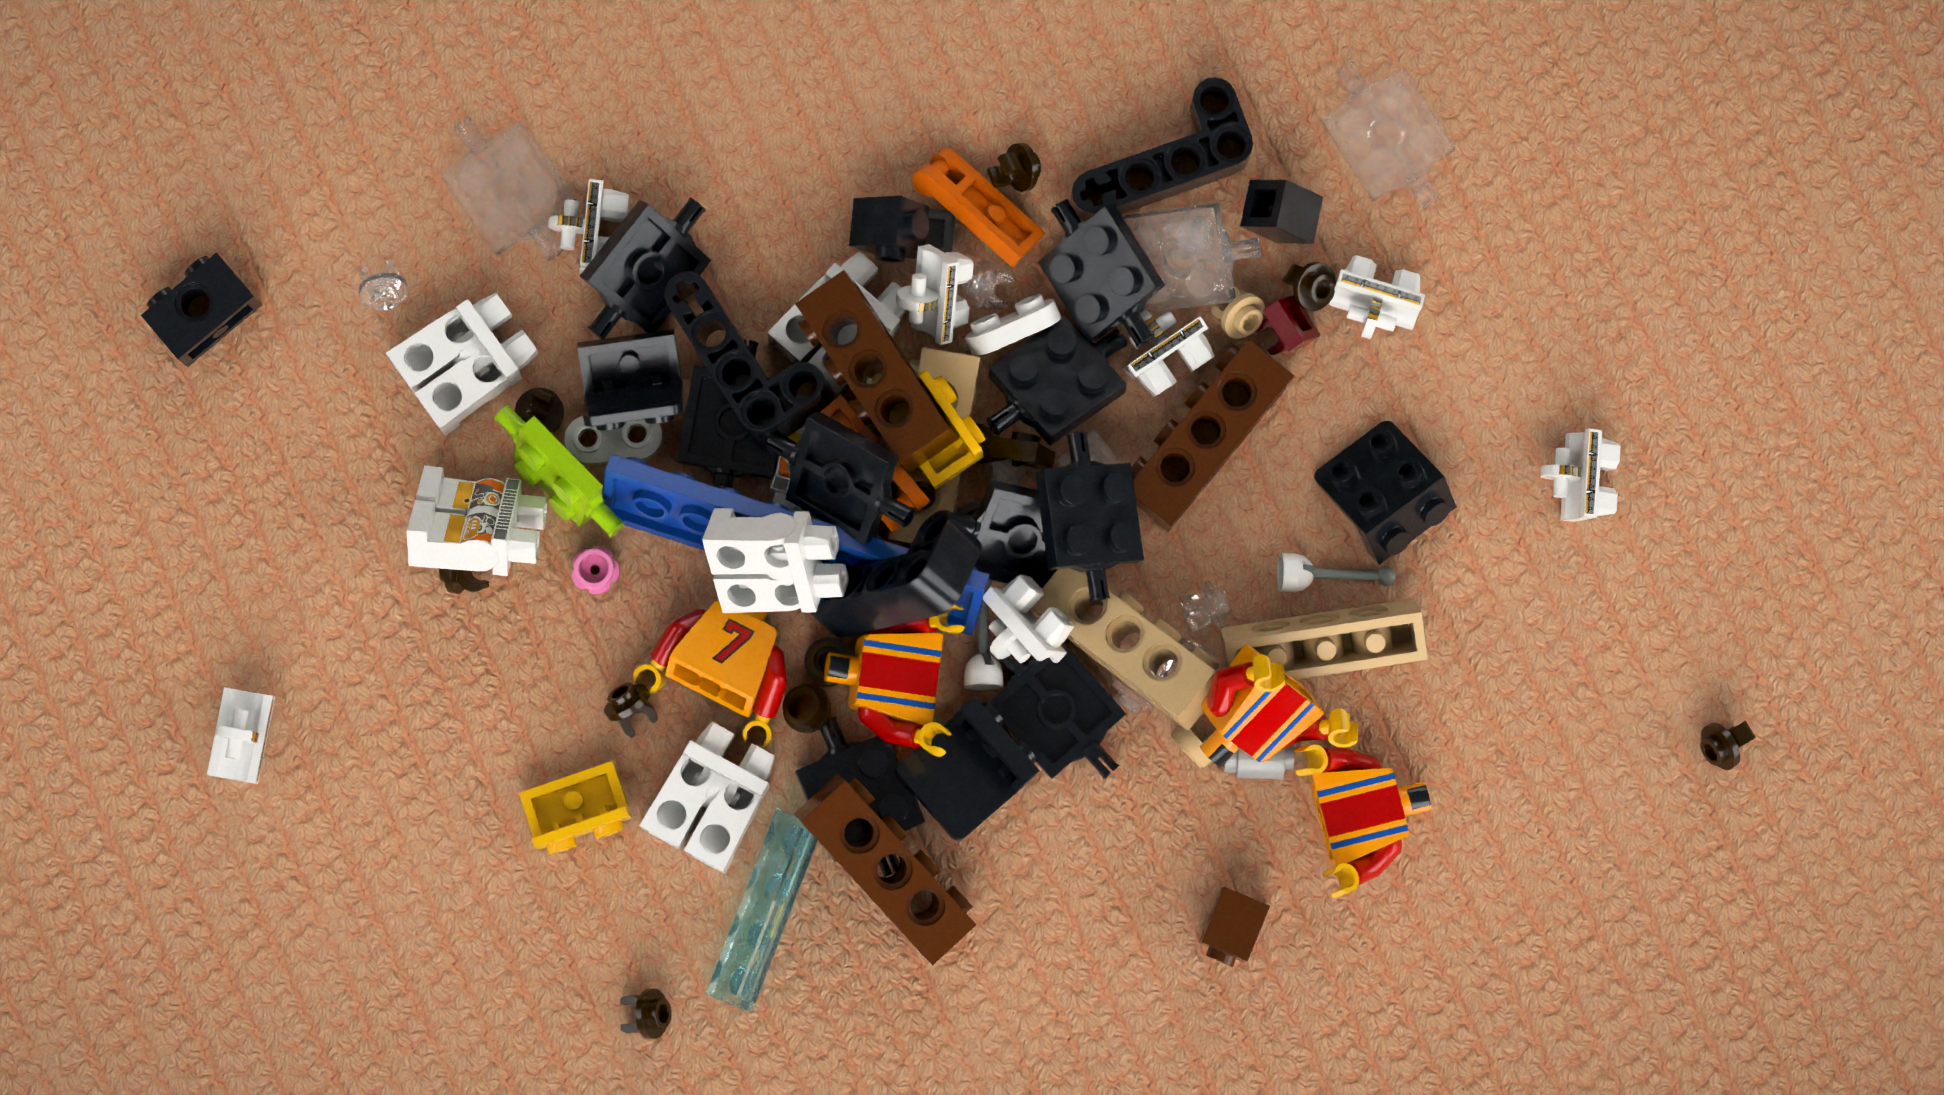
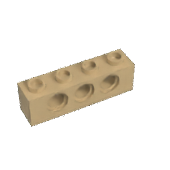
[881,347,980,548]
[1032,568,1220,731]
[1220,598,1428,680]

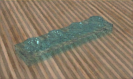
[705,809,818,1012]

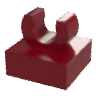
[1255,295,1321,355]

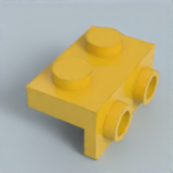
[889,369,986,490]
[519,761,633,855]

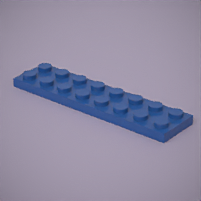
[603,454,990,636]

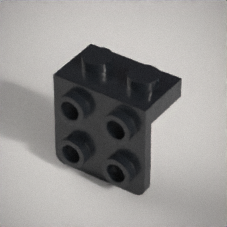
[577,329,683,431]
[1314,421,1457,565]
[896,696,1040,841]

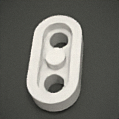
[965,294,1061,356]
[564,416,663,466]

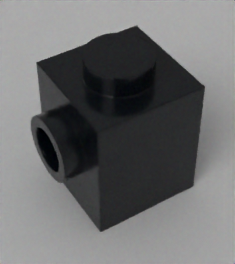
[1240,180,1323,244]
[849,196,929,262]

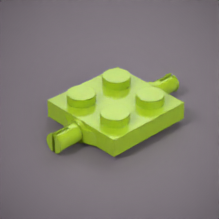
[494,404,625,537]

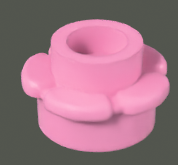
[571,546,620,594]

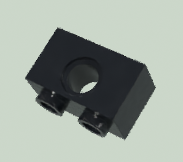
[141,253,262,367]

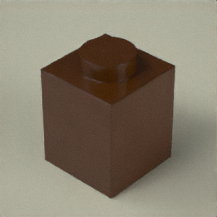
[1199,887,1270,967]

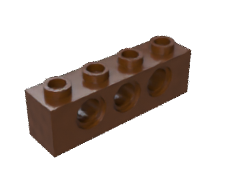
[795,270,959,472]
[1131,339,1295,532]
[794,774,976,965]

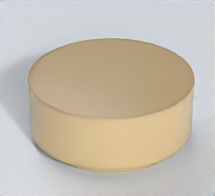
[1171,725,1212,768]

